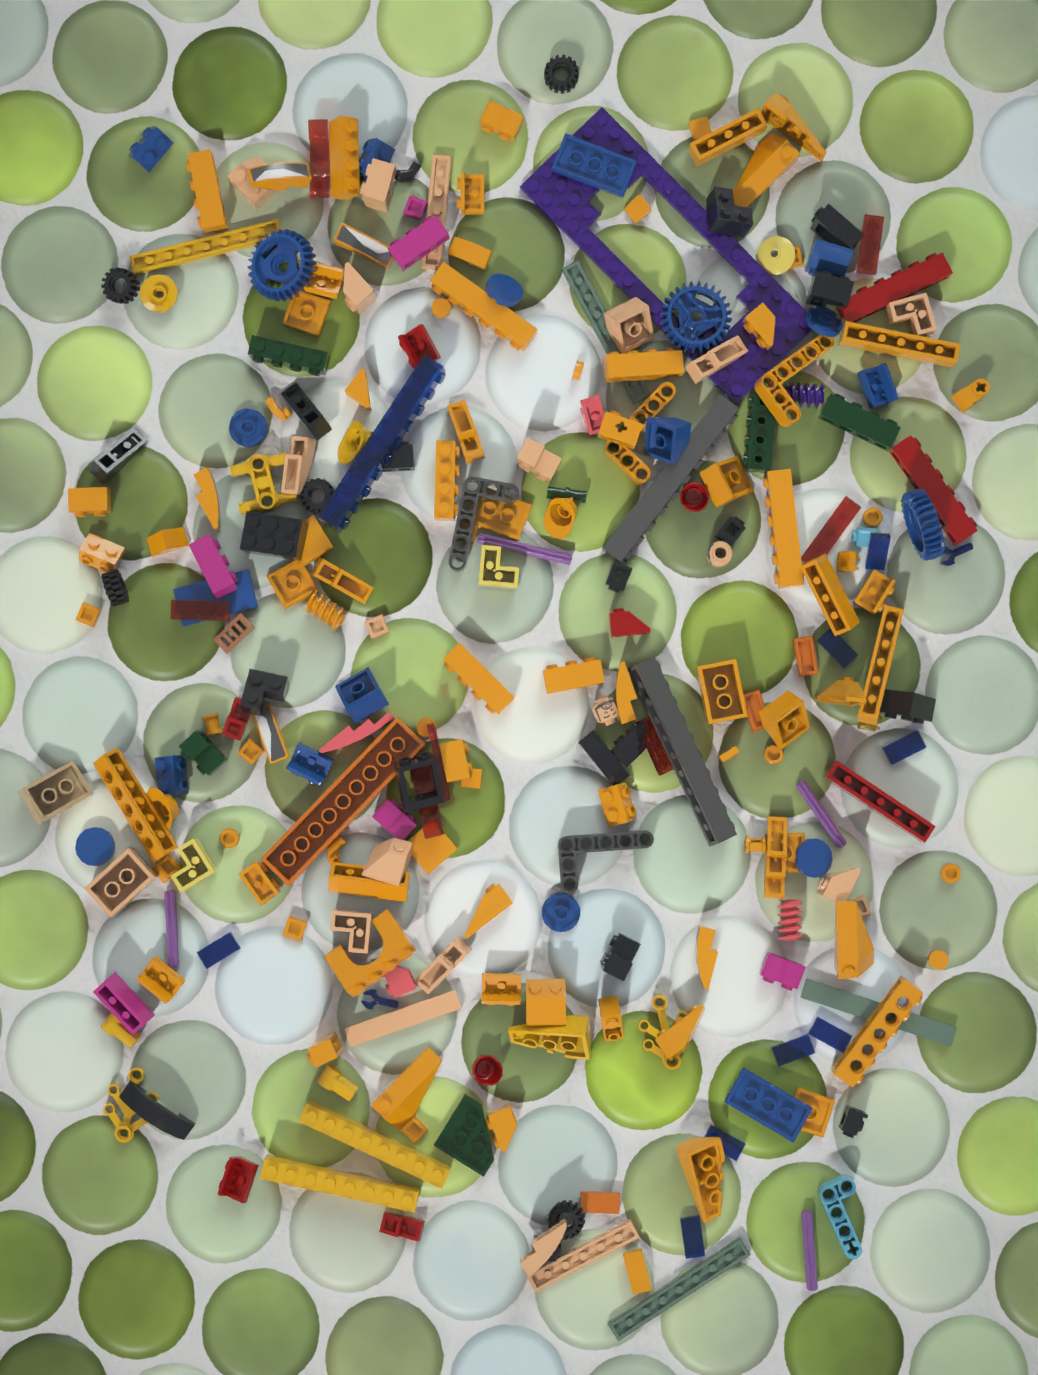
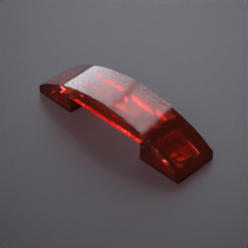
[308,119,330,198]
[410,765,444,839]

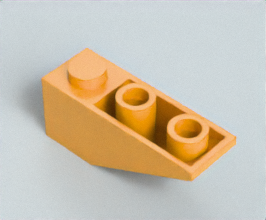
[655,1004,705,1061]

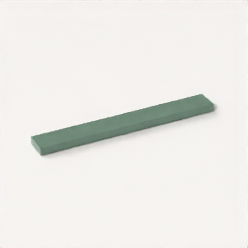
[561,260,651,404]
[800,979,957,1046]
[607,1237,751,1341]

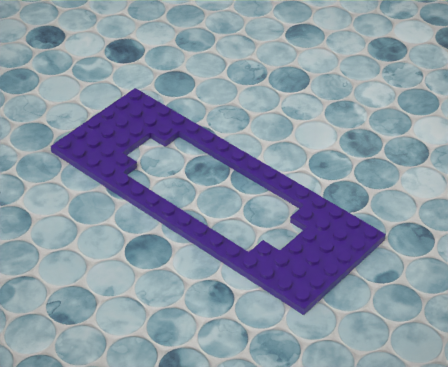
[520,107,812,405]

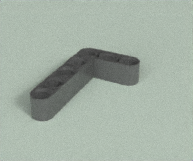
[449,477,519,572]
[558,830,654,893]

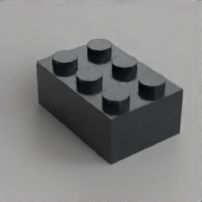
[240,511,308,561]

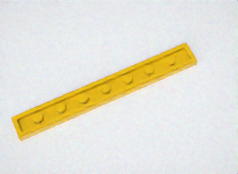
[129,219,281,276]

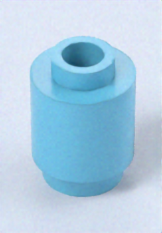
[851,527,881,548]

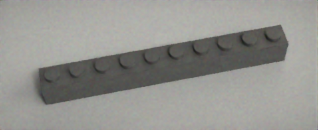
[602,394,739,564]
[628,656,737,847]

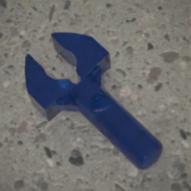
[939,543,973,566]
[361,989,399,1010]

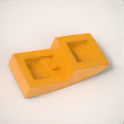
[447,237,493,270]
[623,1248,652,1295]

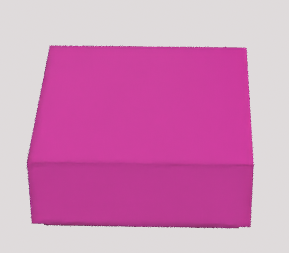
[403,195,428,221]

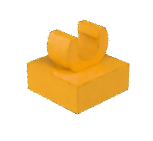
[836,551,860,572]

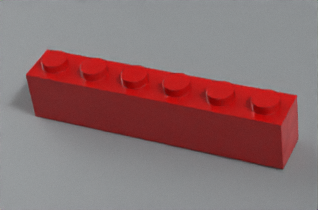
[835,252,953,323]
[889,435,978,546]
[823,761,936,843]

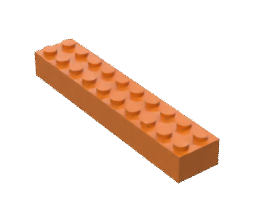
[261,717,427,886]

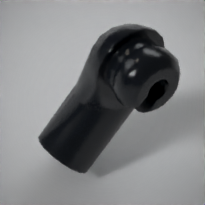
[394,161,421,183]

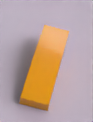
[764,816,787,899]

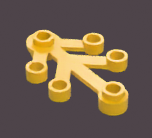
[638,994,693,1070]
[103,1067,159,1143]

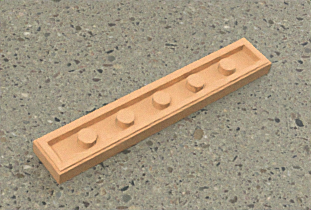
[422,154,452,270]
[344,989,462,1047]
[526,1218,640,1292]

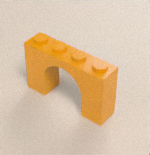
[324,909,417,998]

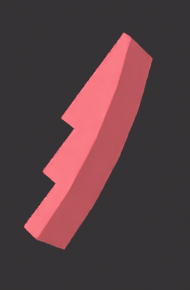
[319,712,395,753]

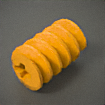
[306,590,349,631]

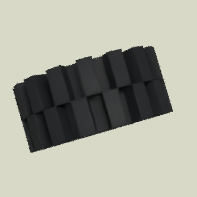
[544,55,579,94]
[101,267,140,304]
[300,478,336,515]
[101,569,129,607]
[547,1200,585,1240]

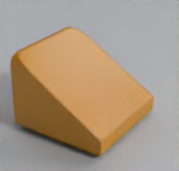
[624,194,651,224]
[152,854,182,884]

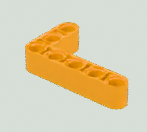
[754,335,835,427]
[604,382,676,485]

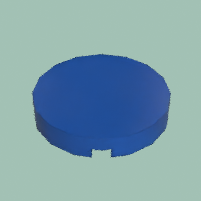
[485,274,523,307]
[805,306,843,337]
[229,409,268,447]
[75,827,115,866]
[795,839,833,878]
[542,893,580,932]

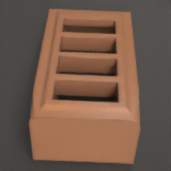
[214,613,255,654]

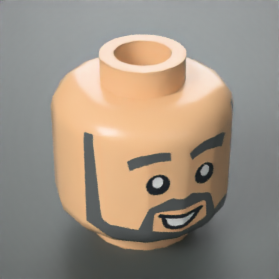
[706,541,733,567]
[591,696,619,726]

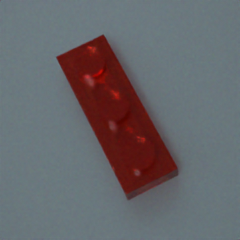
[856,214,884,275]
[170,600,231,622]
[635,716,674,776]

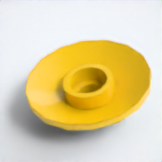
[140,274,178,313]

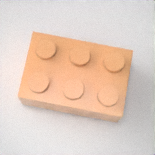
[84,848,159,917]

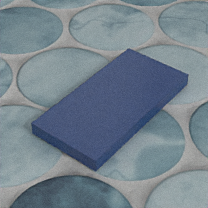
[551,133,637,198]
[173,569,258,627]
[724,1067,813,1143]

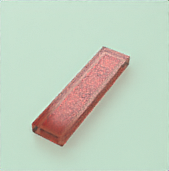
[801,496,861,563]
[427,722,450,801]

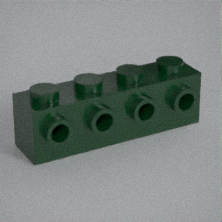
[248,335,330,376]
[743,392,777,473]
[818,394,901,452]

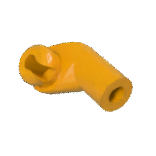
[265,397,292,421]
[327,836,347,864]

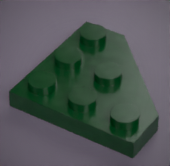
[434,1094,494,1177]

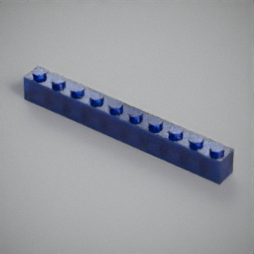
[318,355,446,533]

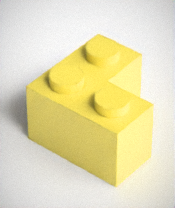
[479,545,519,589]
[171,838,218,893]

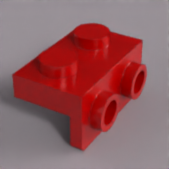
[398,324,441,370]
[217,1156,259,1203]

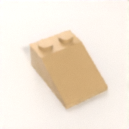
[18,760,93,826]

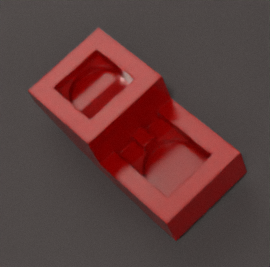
[222,697,251,741]
[379,1212,425,1242]

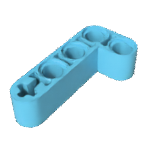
[817,1174,862,1259]

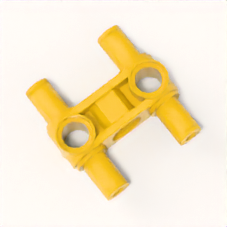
[229,452,298,515]

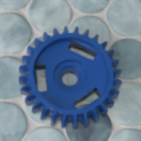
[247,229,317,302]
[660,281,732,354]
[901,488,945,561]

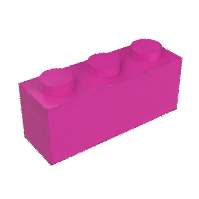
[388,215,450,272]
[189,534,238,599]
[93,972,155,1035]

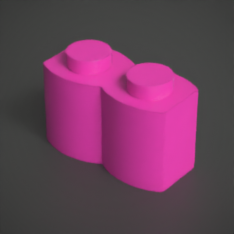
[372,799,417,840]
[759,952,805,991]

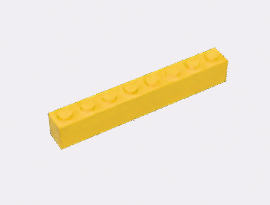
[298,1100,451,1189]
[260,1155,420,1213]

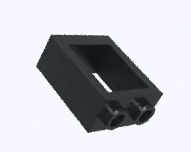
[810,203,864,249]
[394,752,444,812]

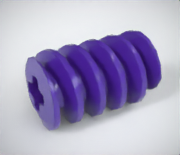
[784,382,825,409]

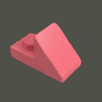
[580,395,604,435]

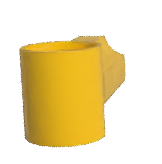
[100,1012,142,1049]
[317,1064,359,1101]

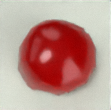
[680,482,710,512]
[472,1055,503,1086]

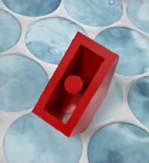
[608,608,651,638]

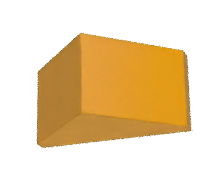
[344,369,371,411]
[146,527,189,557]

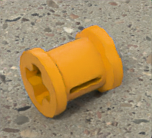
[201,713,223,736]
[744,836,766,854]

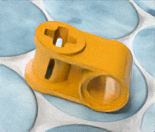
[951,379,990,413]

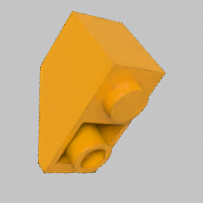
[743,303,775,351]
[598,996,624,1042]
[486,1104,517,1153]

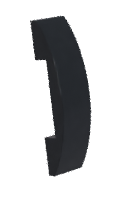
[119,1080,196,1140]

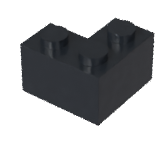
[706,186,754,238]
[805,271,854,309]
[240,669,289,716]
[880,689,936,724]
[600,932,641,981]

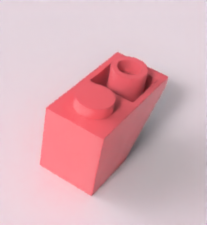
[382,965,417,998]

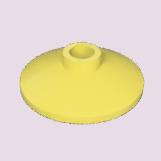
[757,236,795,275]

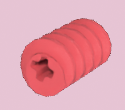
[777,900,803,940]

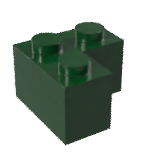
[179,730,228,776]

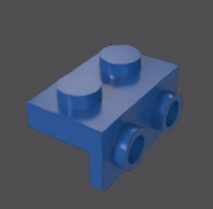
[128,126,174,172]
[359,138,396,178]
[857,363,898,409]
[286,742,334,786]
[155,755,189,795]

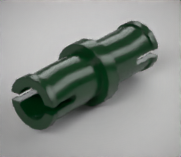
[547,486,587,503]

